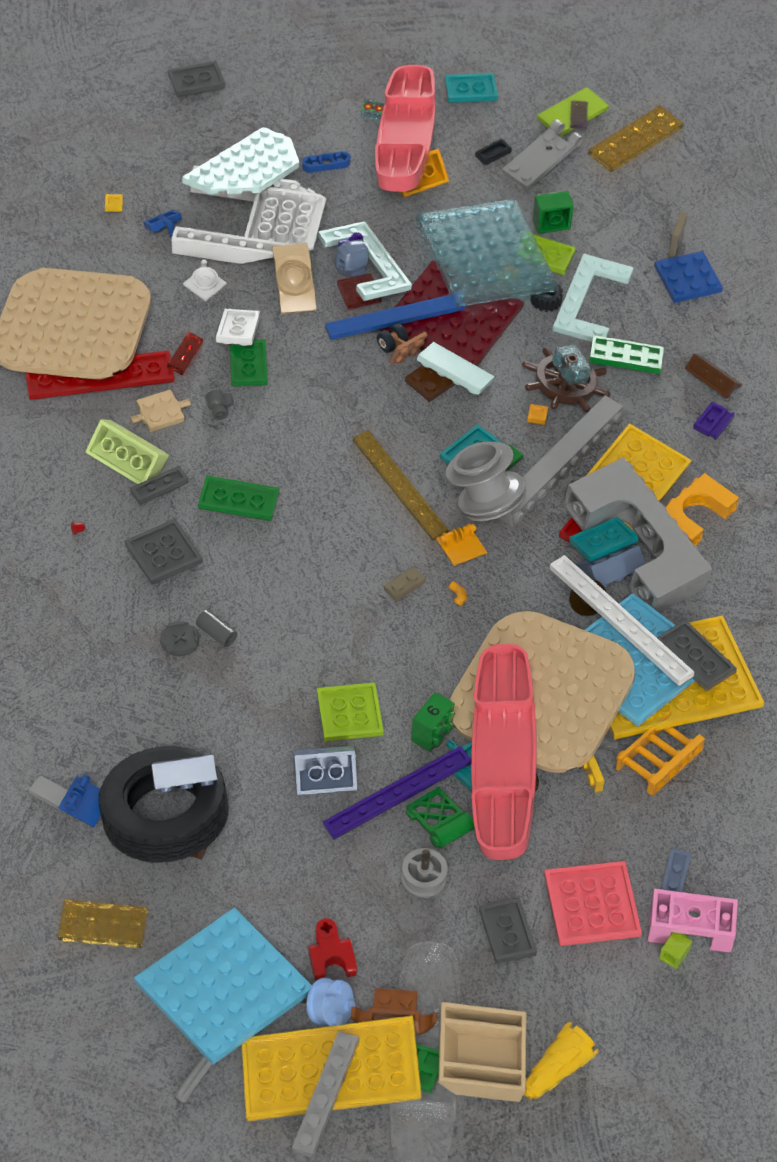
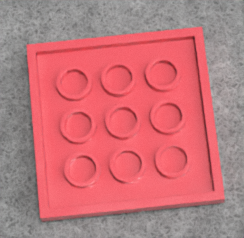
[544,861,642,946]

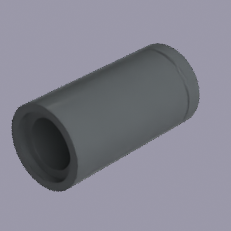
[196,610,237,647]

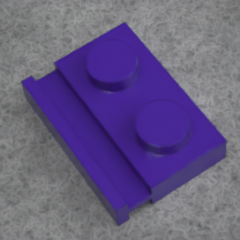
[693,401,735,440]

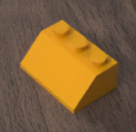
[399,149,449,198]

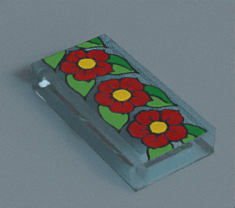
[361,100,385,119]

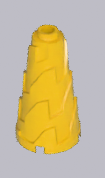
[524,1022,599,1100]

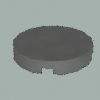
[160,621,199,656]

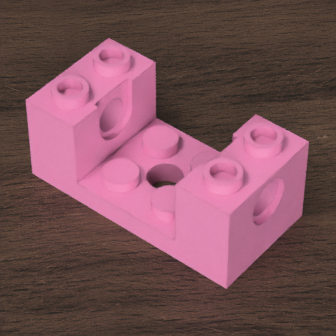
[647,889,738,953]

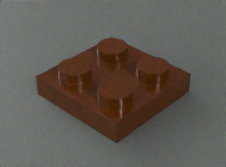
[405,365,456,402]

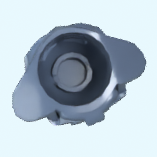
[334,240,369,278]

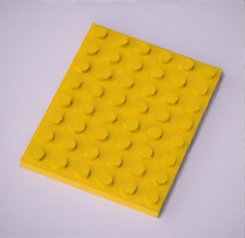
[609,615,764,740]

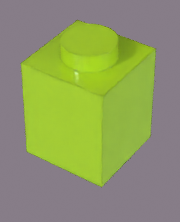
[659,932,692,969]

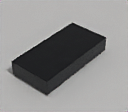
[475,138,512,166]

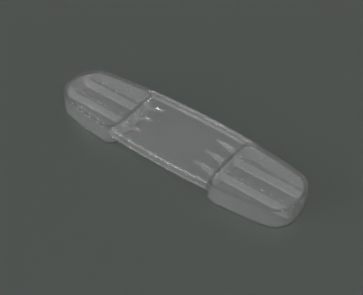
[389,941,461,1162]

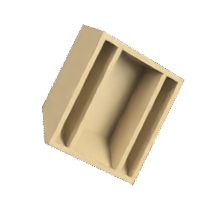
[438,1002,526,1102]

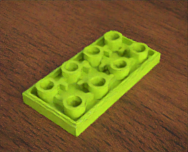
[537,87,609,137]

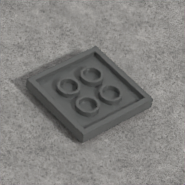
[125,519,202,585]

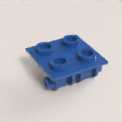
[58,774,101,828]

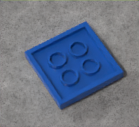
[654,251,723,303]

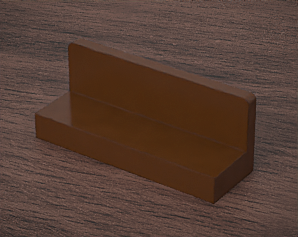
[684,354,743,398]

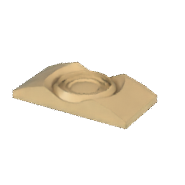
[272,243,316,314]

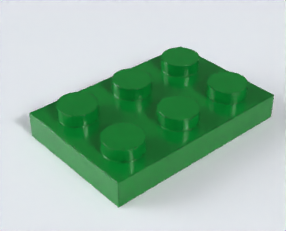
[229,340,268,386]

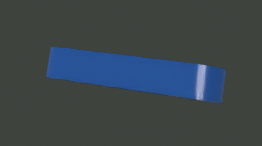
[302,151,351,173]

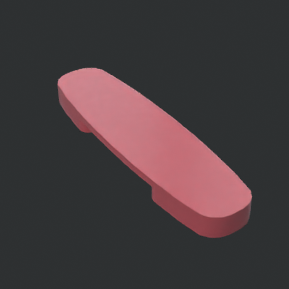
[375,65,435,191]
[472,644,537,860]

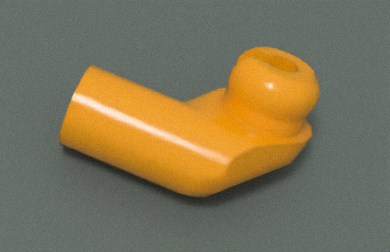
[448,581,468,606]

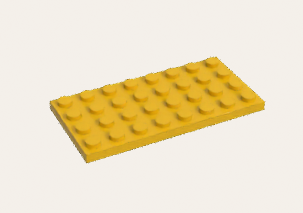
[242,1016,422,1121]

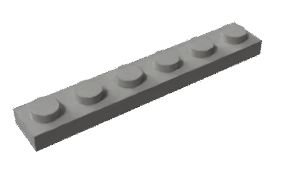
[292,1031,360,1158]

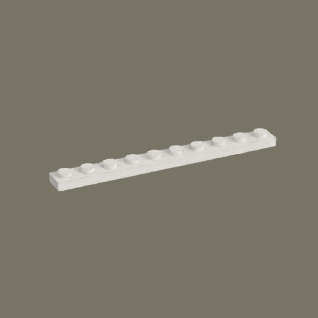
[550,555,694,686]

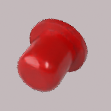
[71,522,85,535]

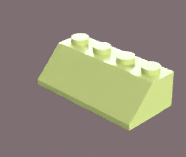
[85,419,169,484]

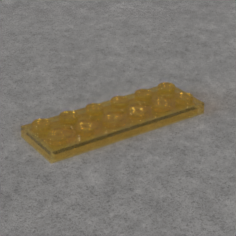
[588,105,683,172]

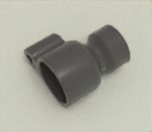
[205,390,234,420]

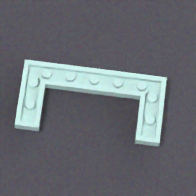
[318,221,412,301]
[553,254,634,342]

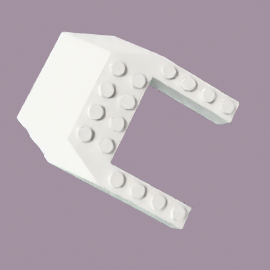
[172,165,326,264]

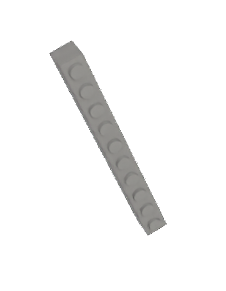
[498,395,623,527]

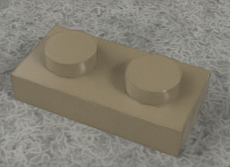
[384,566,426,602]

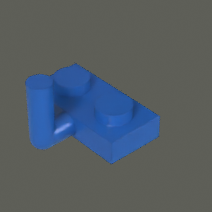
[143,209,182,241]

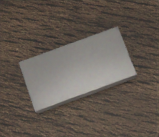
[29,775,68,812]

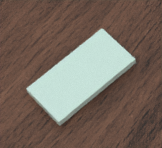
[417,342,495,395]

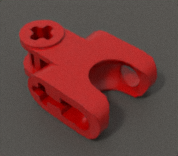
[308,918,357,982]

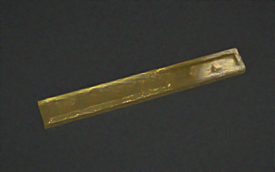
[353,430,449,541]

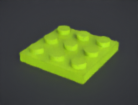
[316,682,384,742]

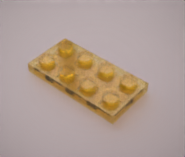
[58,899,148,948]

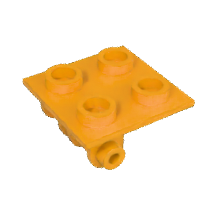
[436,523,487,566]

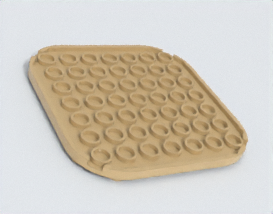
[0,267,151,379]
[450,611,635,773]

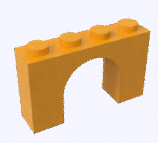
[665,473,739,546]

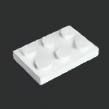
[216,309,260,346]

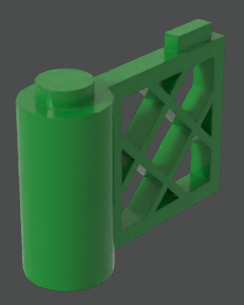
[405,787,475,849]

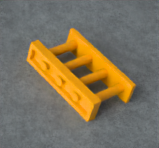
[616,713,705,797]

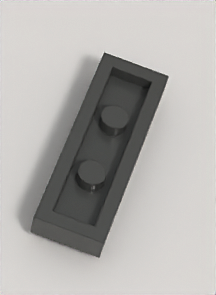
[130,466,189,505]

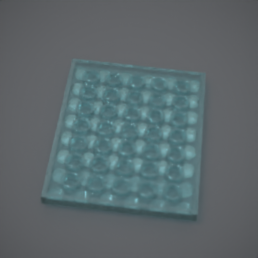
[416,199,558,307]

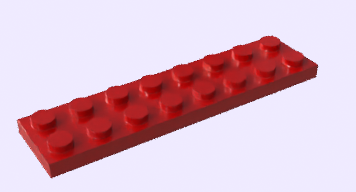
[25,350,175,400]

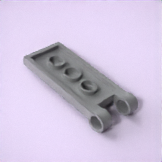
[502,119,583,191]

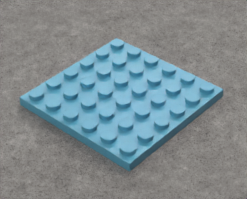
[585,593,695,727]
[134,907,312,1065]

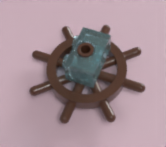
[522,344,610,412]

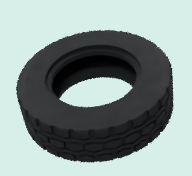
[98,746,229,863]

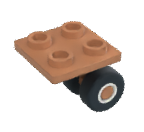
[377,324,427,365]

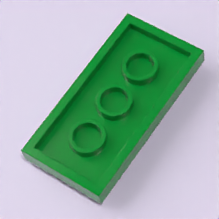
[198,475,280,521]

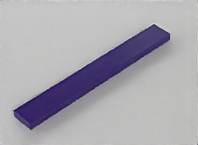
[323,746,472,840]

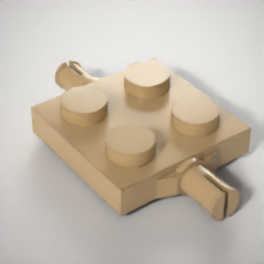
[130,389,191,432]

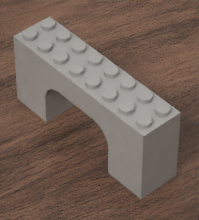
[563,457,712,613]

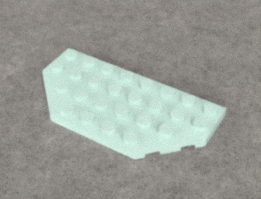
[182,128,299,195]

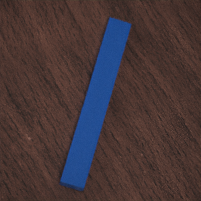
[325,293,466,340]

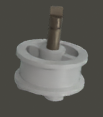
[401,848,448,898]

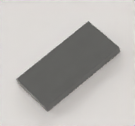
[657,620,737,692]

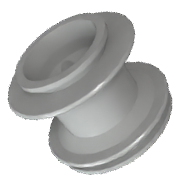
[445,442,526,521]

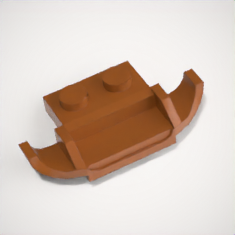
[351,988,437,1036]

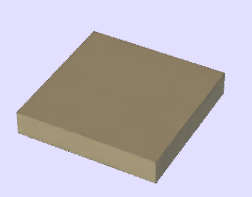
[668,212,688,258]

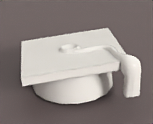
[183,259,227,301]

